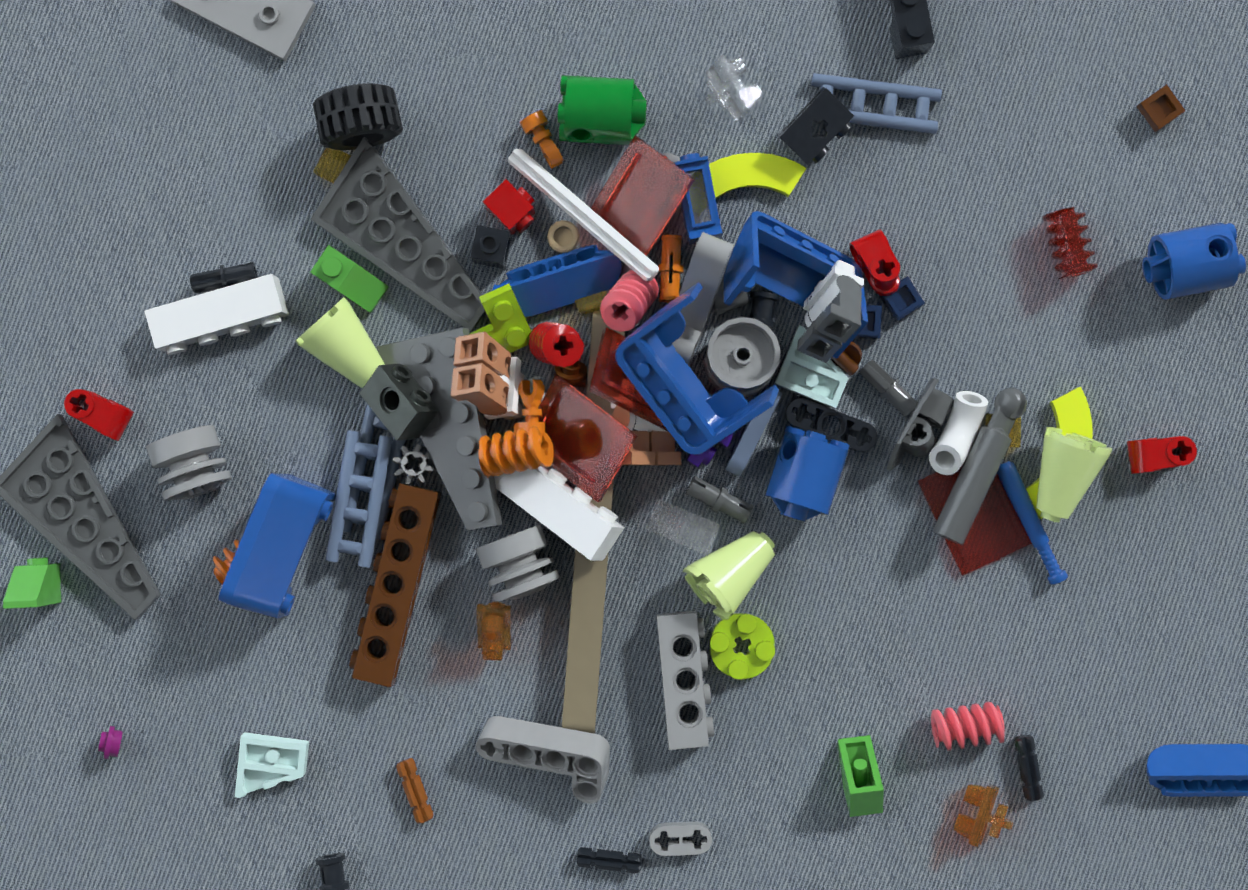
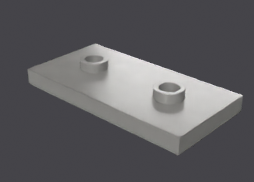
[170,0,316,62]

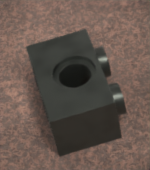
[359,364,439,441]

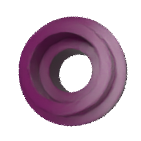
[98,726,123,760]

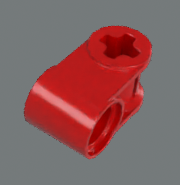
[849,229,900,296]
[64,389,134,441]
[1127,436,1197,474]

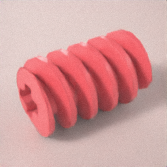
[600,270,659,332]
[931,702,1005,751]

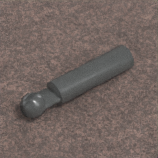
[932,388,1027,545]

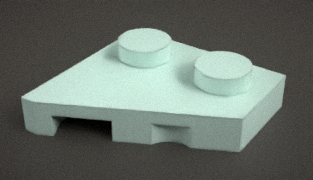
[774,325,848,409]

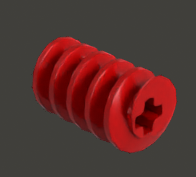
[528,322,584,367]

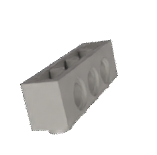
[656,611,714,750]

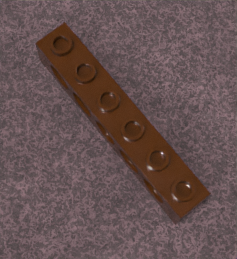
[349,483,442,687]

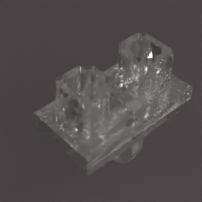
[705,55,763,122]

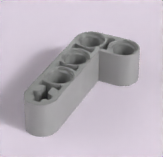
[672,232,734,365]
[476,716,610,804]

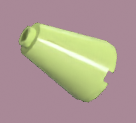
[295,297,385,388]
[1036,427,1112,523]
[683,531,775,620]

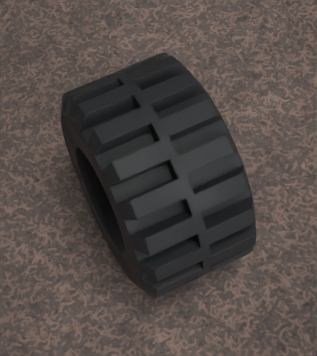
[313,83,403,150]

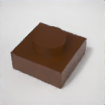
[1136,85,1186,132]

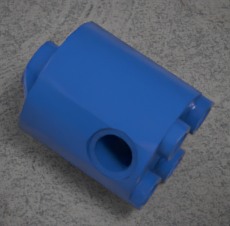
[1142,222,1246,300]
[765,426,850,522]

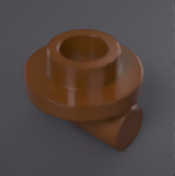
[831,342,862,376]
[553,360,587,388]

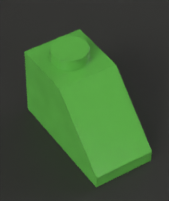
[310,245,389,313]
[3,558,61,609]
[838,735,884,817]

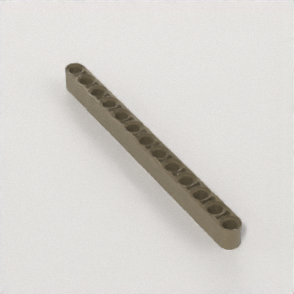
[562,311,625,734]

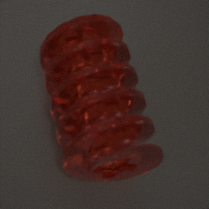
[1042,207,1098,280]

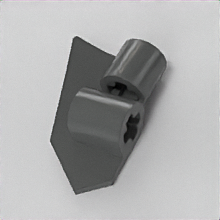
[886,378,954,471]

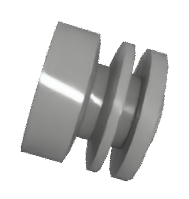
[146,425,232,501]
[475,525,560,602]

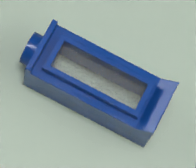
[674,153,723,245]

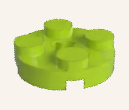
[709,613,775,679]

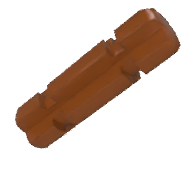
[396,758,433,824]

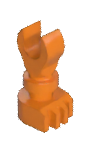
[520,110,564,169]
[514,379,545,436]

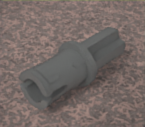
[860,360,918,418]

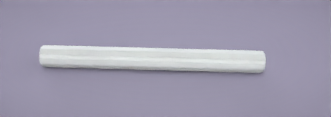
[508,149,659,281]

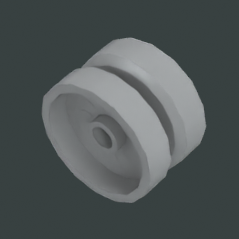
[704,317,781,397]

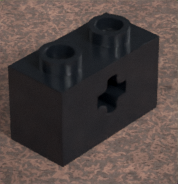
[778,87,854,165]

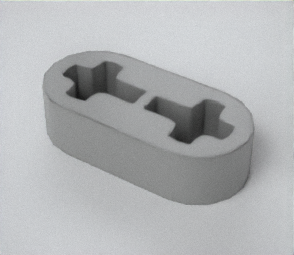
[649,821,712,856]

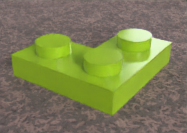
[469,284,531,353]

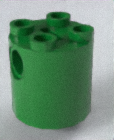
[558,75,647,145]

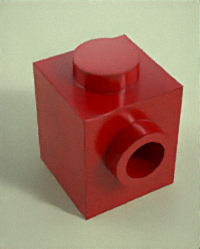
[482,179,535,235]

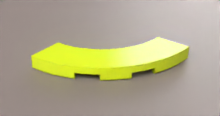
[672,153,806,217]
[1026,386,1093,519]

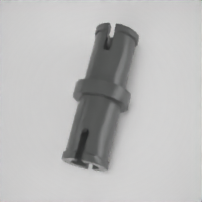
[685,476,753,524]

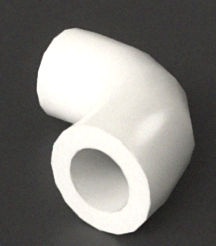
[929,391,988,475]

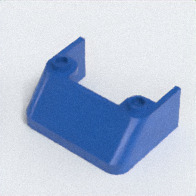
[723,211,868,358]
[616,282,779,454]
[219,473,336,619]

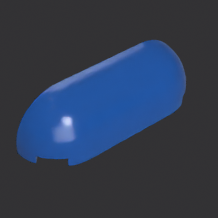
[492,245,622,317]
[1146,744,1248,797]

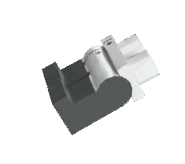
[797,260,864,363]

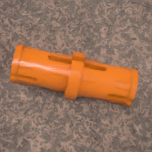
[658,235,684,303]

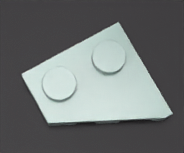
[235,732,309,798]

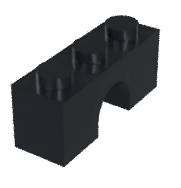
[890,0,935,59]

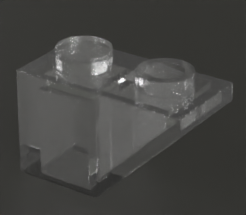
[645,499,720,556]

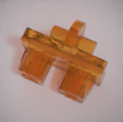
[476,601,512,661]
[953,784,1014,847]

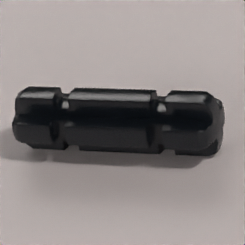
[1014,735,1044,801]
[577,847,642,873]

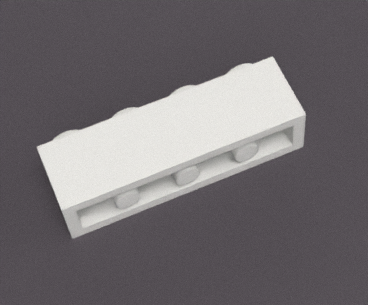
[144,274,289,355]
[494,466,625,561]

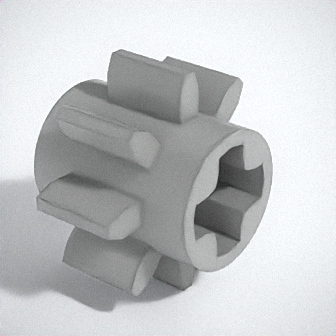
[392,444,433,485]

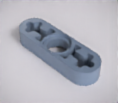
[724,385,782,477]

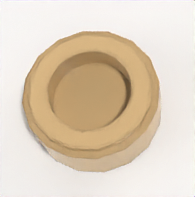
[547,220,580,254]

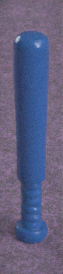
[997,461,1068,585]

